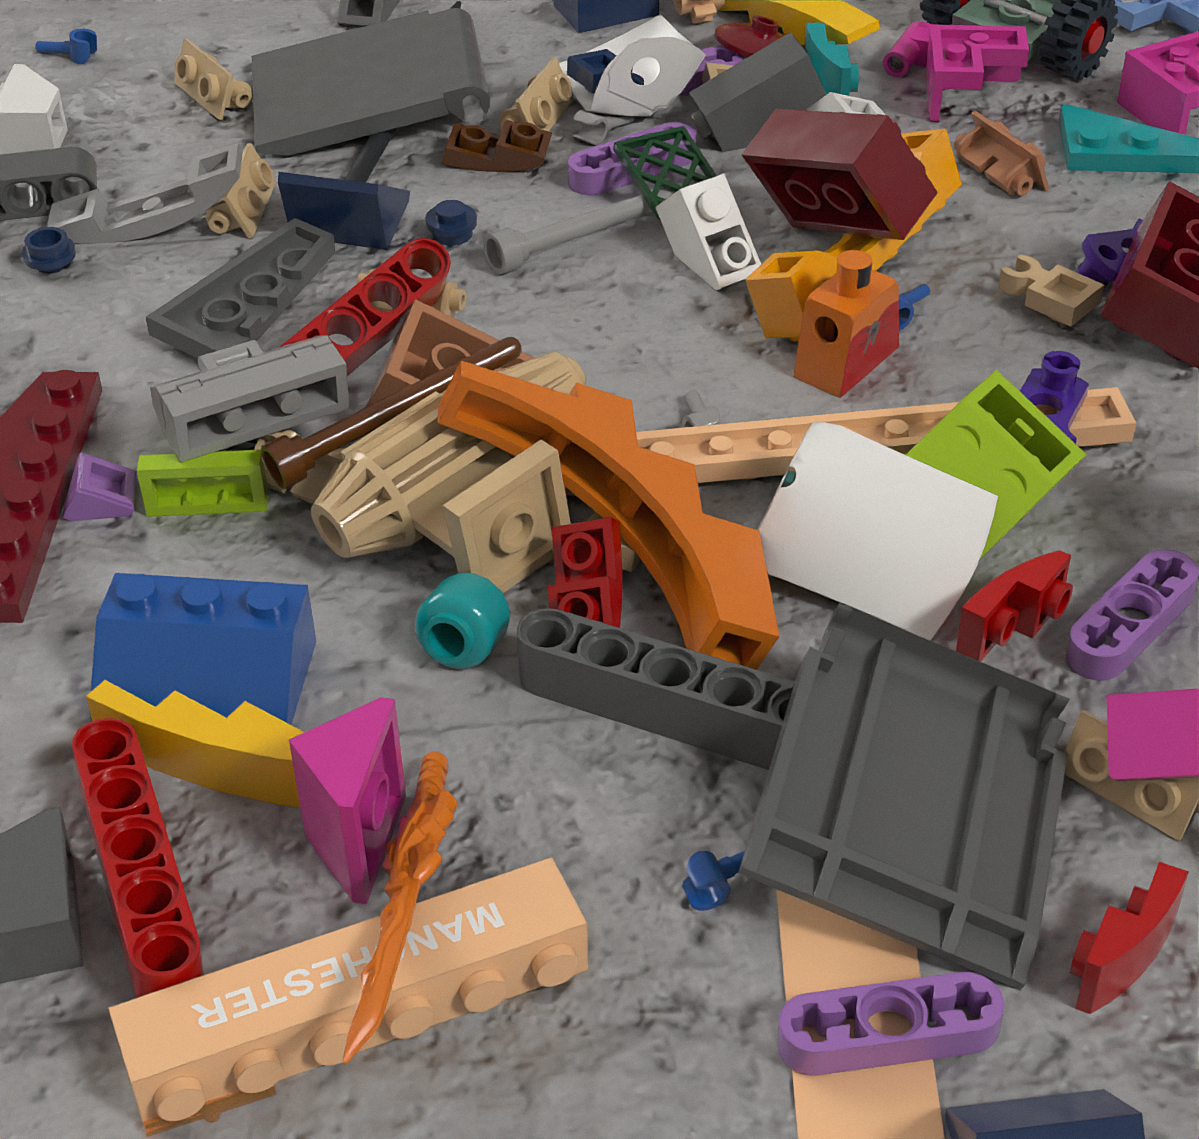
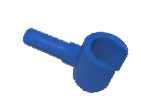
[35,28,97,64]
[899,284,930,331]
[682,851,745,911]

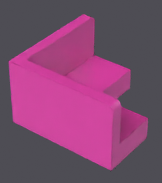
[925,25,1029,121]
[1117,31,1199,135]
[1106,688,1199,782]

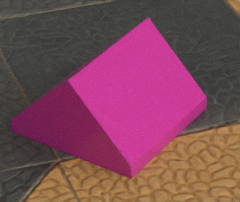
[289,697,406,904]

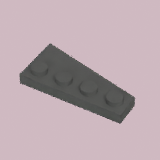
[146,218,336,358]

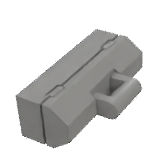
[150,335,350,463]

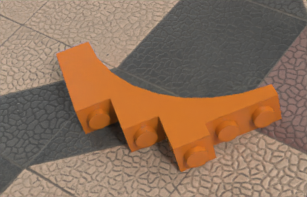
[438,361,780,670]

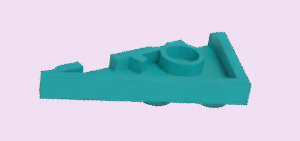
[1059,104,1199,173]

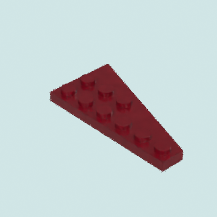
[0,370,102,623]

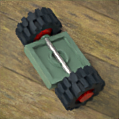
[920,0,1118,80]

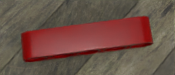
[247,238,451,444]
[72,718,204,999]

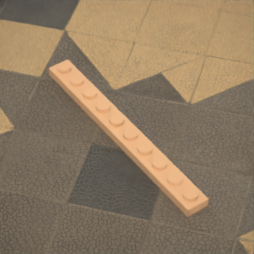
[564,387,1136,496]

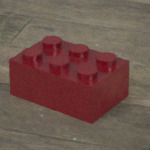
[741,109,938,240]
[1100,181,1199,369]

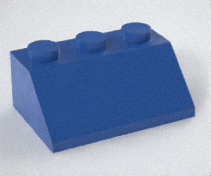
[89,573,316,725]

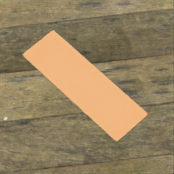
[776,889,945,1139]

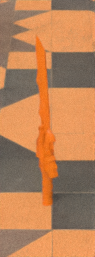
[342,752,458,1065]

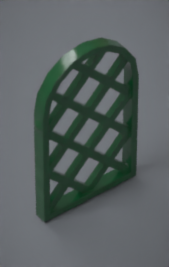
[613,126,717,221]

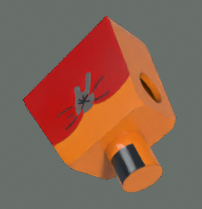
[793,250,899,398]

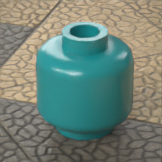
[414,573,510,669]

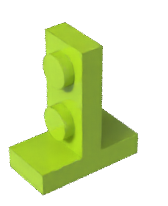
[137,448,269,517]

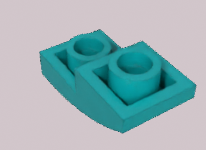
[805,23,859,96]

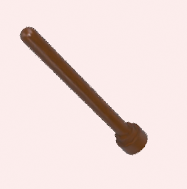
[261,337,522,490]

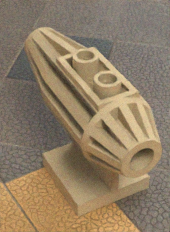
[311,351,586,593]

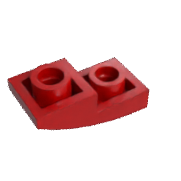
[547,517,622,628]
[956,550,1073,662]
[1069,861,1189,1014]

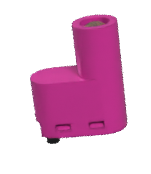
[883,22,934,77]

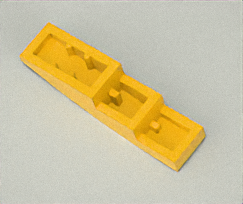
[718,0,881,45]
[86,680,304,807]

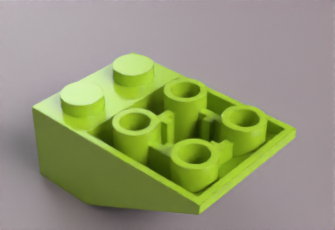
[906,369,1087,561]

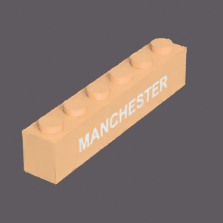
[106,857,589,1129]

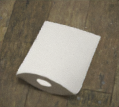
[559,14,706,116]
[757,422,998,641]

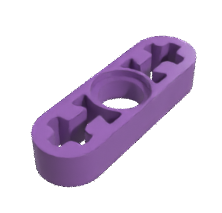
[568,122,696,195]
[1066,549,1199,680]
[777,972,1005,1075]

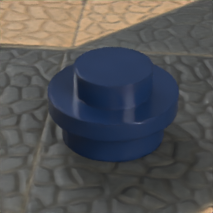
[425,200,477,246]
[22,227,76,273]

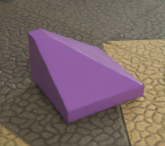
[62,453,137,521]

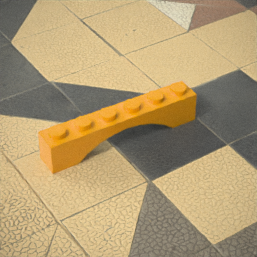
[745,129,962,341]

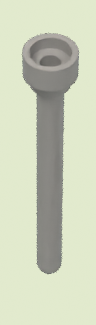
[483,179,699,275]

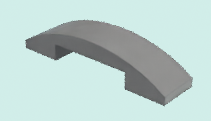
[47,142,243,244]

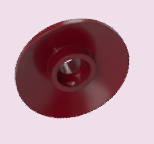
[714,16,785,58]

